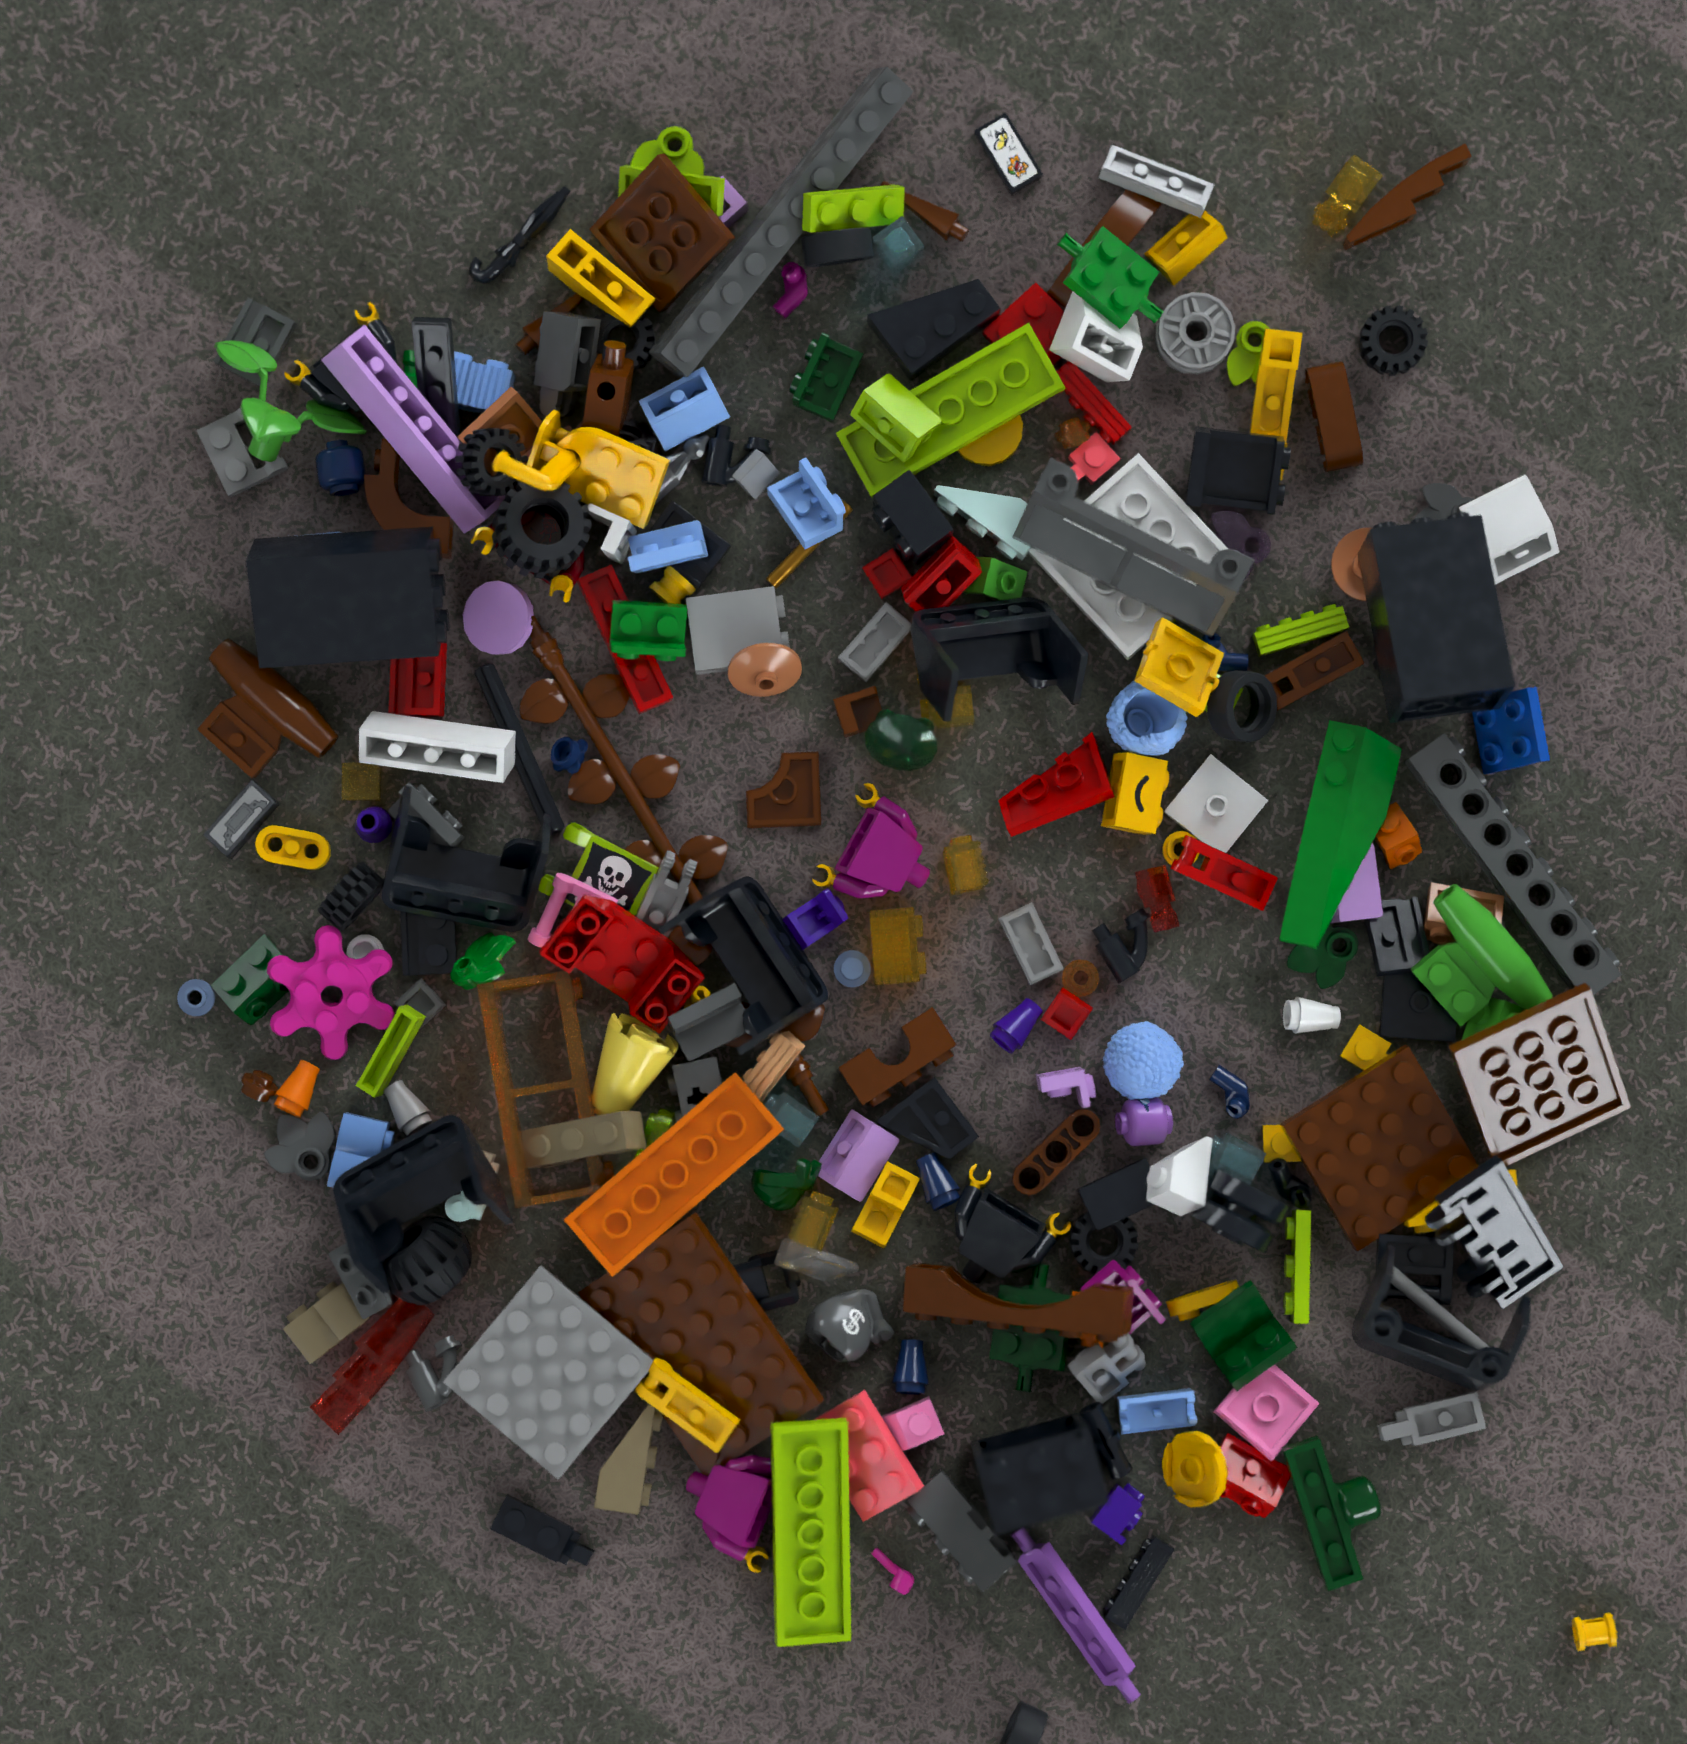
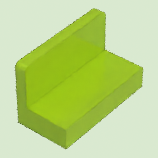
[850,374,942,463]

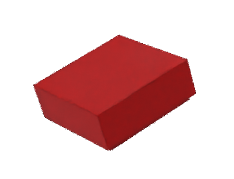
[862,548,912,599]
[1040,987,1093,1040]

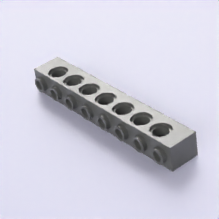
[1404,733,1622,995]

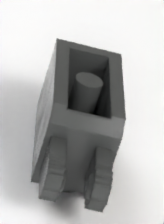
[534,311,601,417]

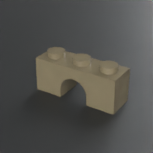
[521,1111,646,1168]

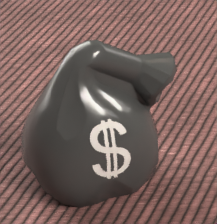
[805,1289,895,1362]

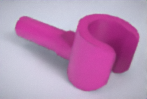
[871,1547,914,1595]

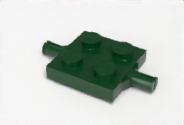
[989,1264,1073,1392]

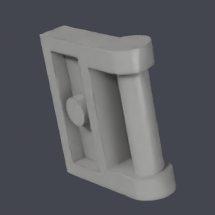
[196,407,288,498]

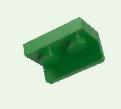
[609,600,687,661]

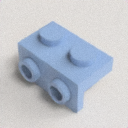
[767,457,846,549]

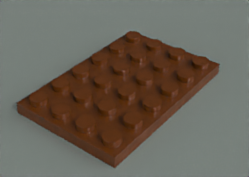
[578,1212,824,1476]

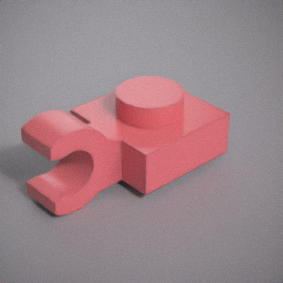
[1068,431,1121,485]

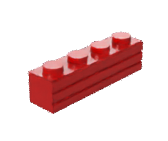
[1056,361,1132,446]

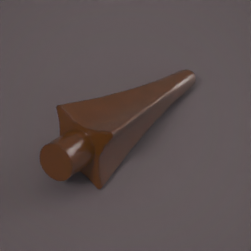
[880,181,969,242]
[515,293,585,356]

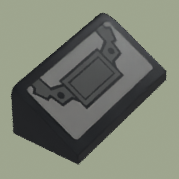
[203,779,280,859]

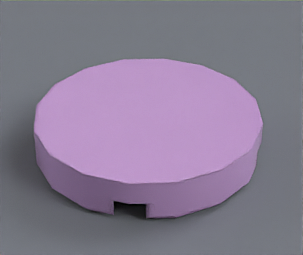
[463,581,534,655]

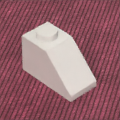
[1146,1136,1213,1216]

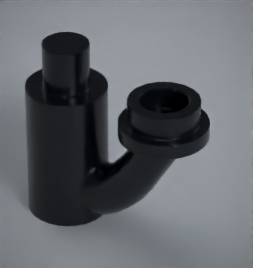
[702,425,771,487]
[1092,908,1151,984]

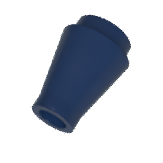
[916,1153,960,1211]
[892,1339,929,1395]

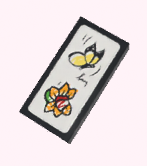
[974,112,1043,195]

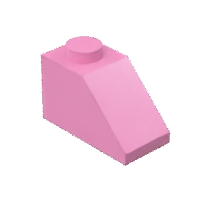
[881,1396,944,1451]

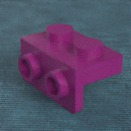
[1080,1259,1166,1334]

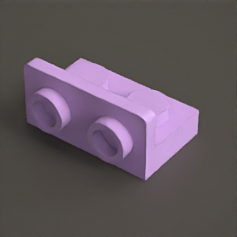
[1035,1067,1096,1108]

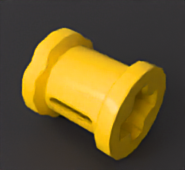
[1572,1613,1617,1651]

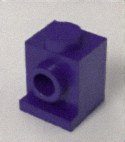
[1089,1483,1145,1545]

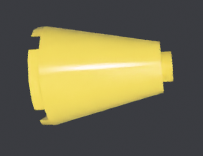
[590,1013,679,1115]

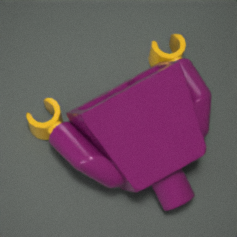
[812,783,930,898]
[686,1455,772,1573]

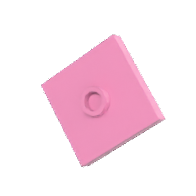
[1213,1365,1320,1461]

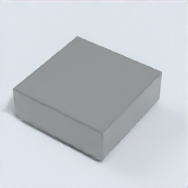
[732,449,780,500]

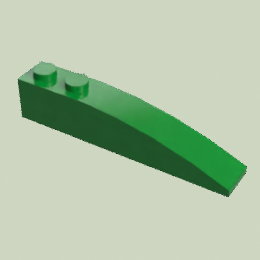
[1279,720,1402,949]

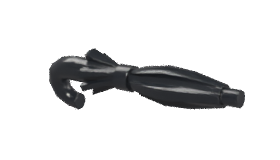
[469,186,571,284]

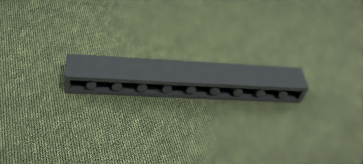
[648,67,914,377]

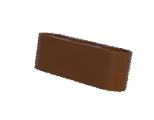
[1305,361,1363,472]
[1012,1109,1100,1195]

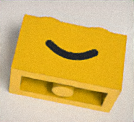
[1101,752,1169,835]

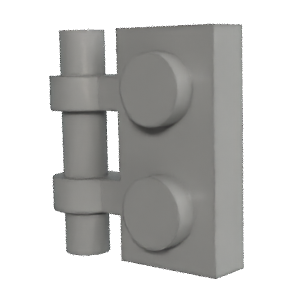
[1067,1333,1146,1404]

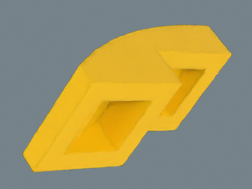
[851,1161,920,1249]

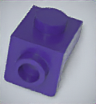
[783,888,848,950]

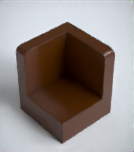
[833,686,886,738]

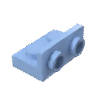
[628,520,708,573]

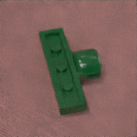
[1281,1435,1381,1591]

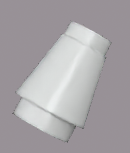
[1283,997,1341,1034]

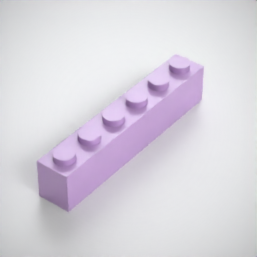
[321,324,505,533]

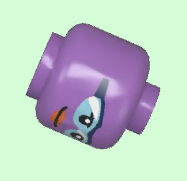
[1115,1097,1173,1147]

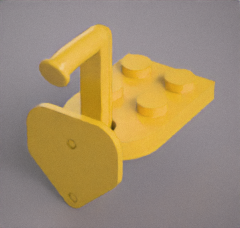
[492,409,670,529]

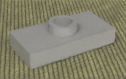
[838,602,912,683]
[998,902,1064,985]

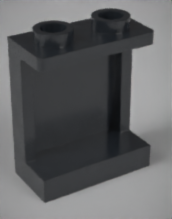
[1186,426,1291,515]

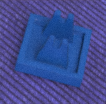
[1472,687,1550,775]

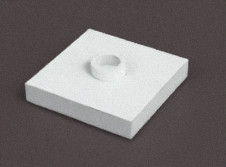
[1164,754,1269,853]

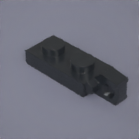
[490,1494,595,1566]

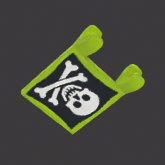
[538,822,659,916]

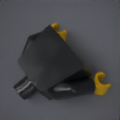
[284,302,397,412]
[954,1164,1071,1283]

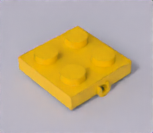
[1134,617,1224,717]

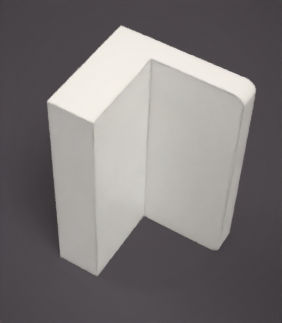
[588,503,637,564]

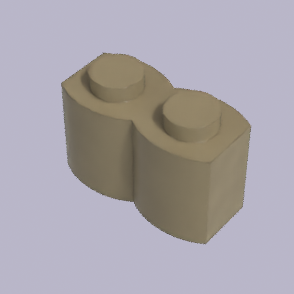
[283,1281,372,1364]

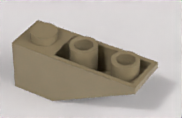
[594,1404,663,1515]

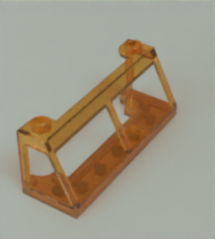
[477,971,615,1208]

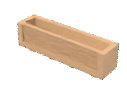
[743,1031,805,1102]

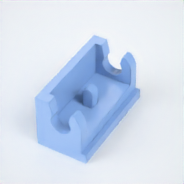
[1117,1388,1197,1434]

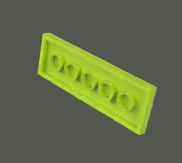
[836,323,1066,498]
[771,1418,851,1647]

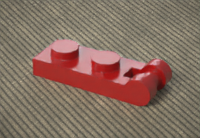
[1170,835,1278,911]

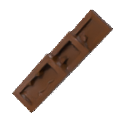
[1342,143,1472,250]

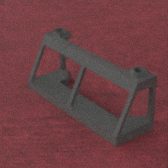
[1012,457,1254,638]

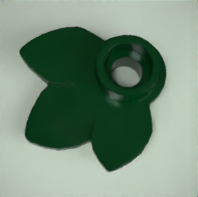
[1287,924,1358,989]

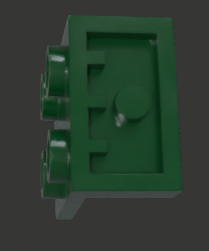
[1190,1280,1298,1391]

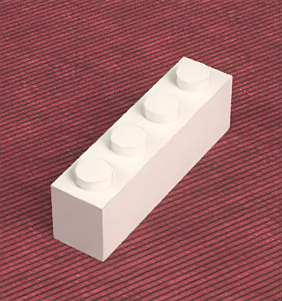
[359,711,516,783]

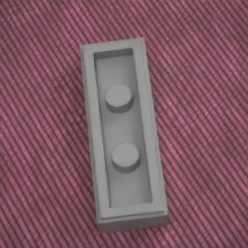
[1099,145,1214,218]

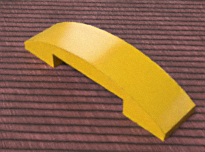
[1250,328,1303,480]

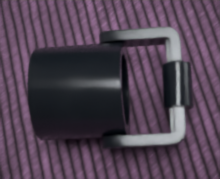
[733,1249,801,1311]

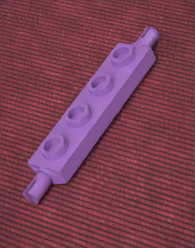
[1011,1527,1141,1704]

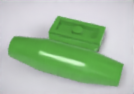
[1411,884,1553,1027]

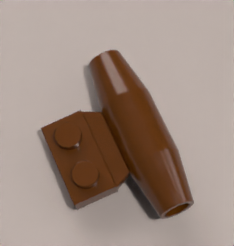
[197,638,339,778]

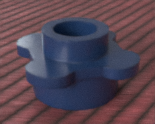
[550,737,588,774]

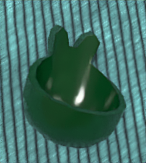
[751,1158,822,1211]

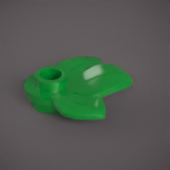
[450,932,516,990]

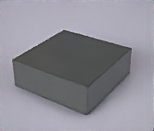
[394,978,447,1030]

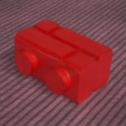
[901,536,983,612]

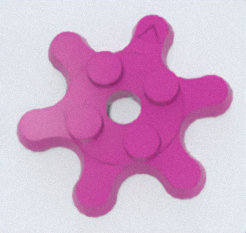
[267,925,395,1060]

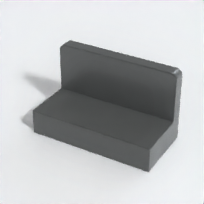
[668,983,747,1062]

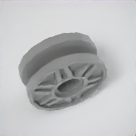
[1155,292,1235,374]

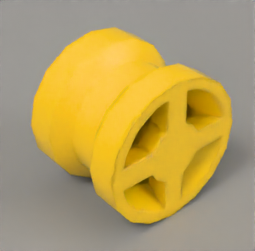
[649,566,696,604]

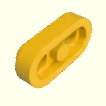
[255,825,331,870]
[1166,1279,1239,1321]

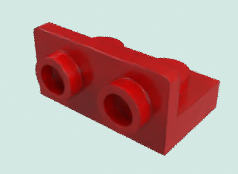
[1219,1433,1290,1518]

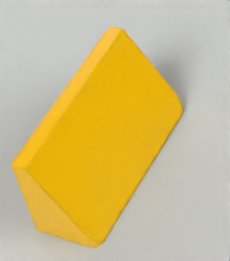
[1144,210,1227,286]

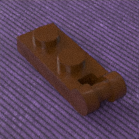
[1265,631,1364,712]

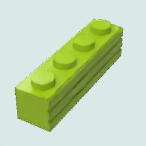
[1252,604,1350,657]
[355,1005,426,1098]

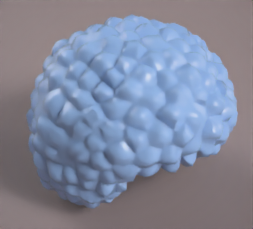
[1106,681,1188,756]
[1103,1021,1184,1100]

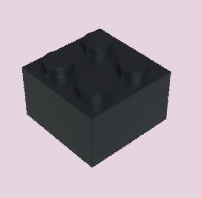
[872,469,954,566]

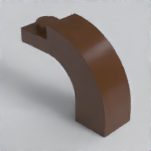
[364,439,454,559]

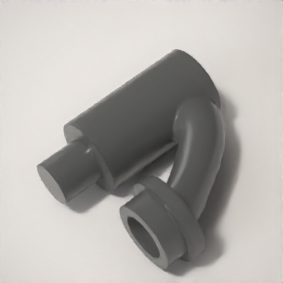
[404,1335,462,1412]

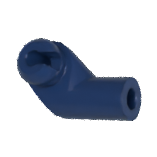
[1201,633,1248,671]
[1209,1065,1250,1119]

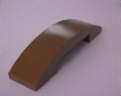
[1047,189,1163,308]

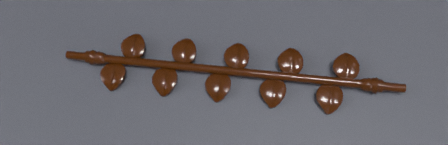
[520,615,829,1117]

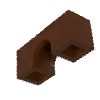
[838,1007,957,1107]

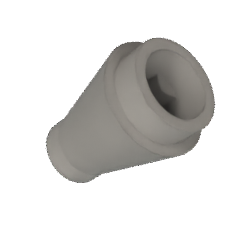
[383,1080,433,1137]

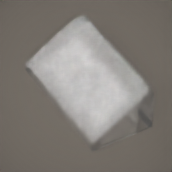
[775,1238,859,1282]

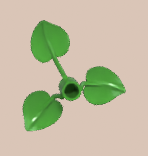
[214,341,366,462]

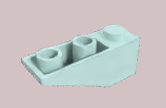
[934,485,1031,560]

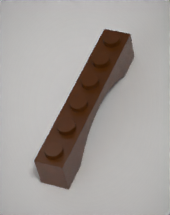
[903,1262,1134,1342]

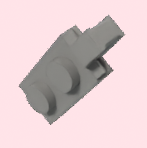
[1377,1391,1486,1446]

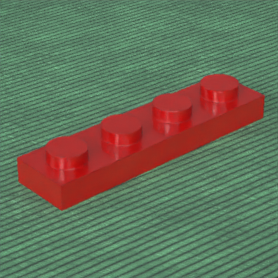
[577,564,674,714]

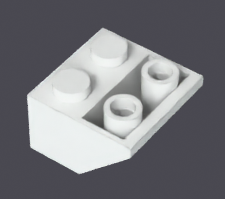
[1049,291,1143,382]
[1459,475,1559,584]

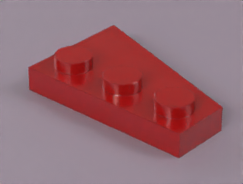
[998,732,1115,837]

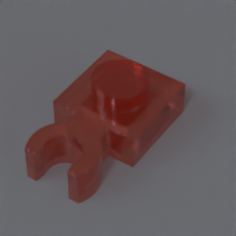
[1135,865,1179,933]

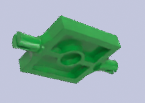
[1057,226,1164,329]

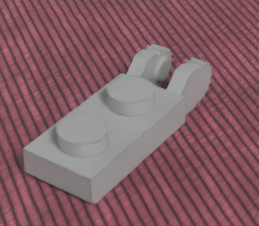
[635,850,697,938]

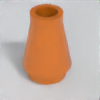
[273,1060,321,1118]

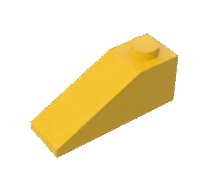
[546,229,655,327]

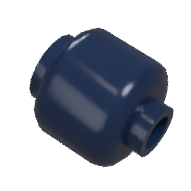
[315,440,366,496]

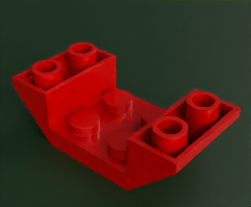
[539,894,705,1034]

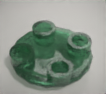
[865,710,937,771]

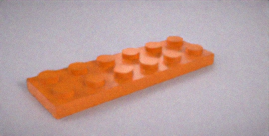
[563,1072,784,1277]

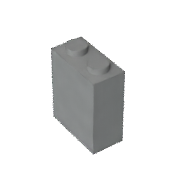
[686,586,790,675]

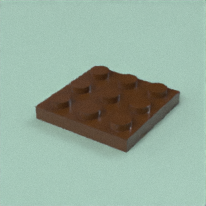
[589,153,735,312]

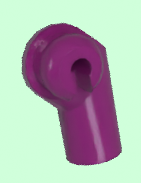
[772,262,808,319]

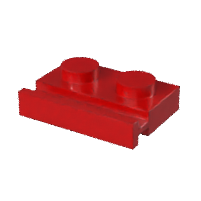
[388,643,447,717]

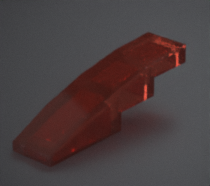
[310,1298,435,1435]

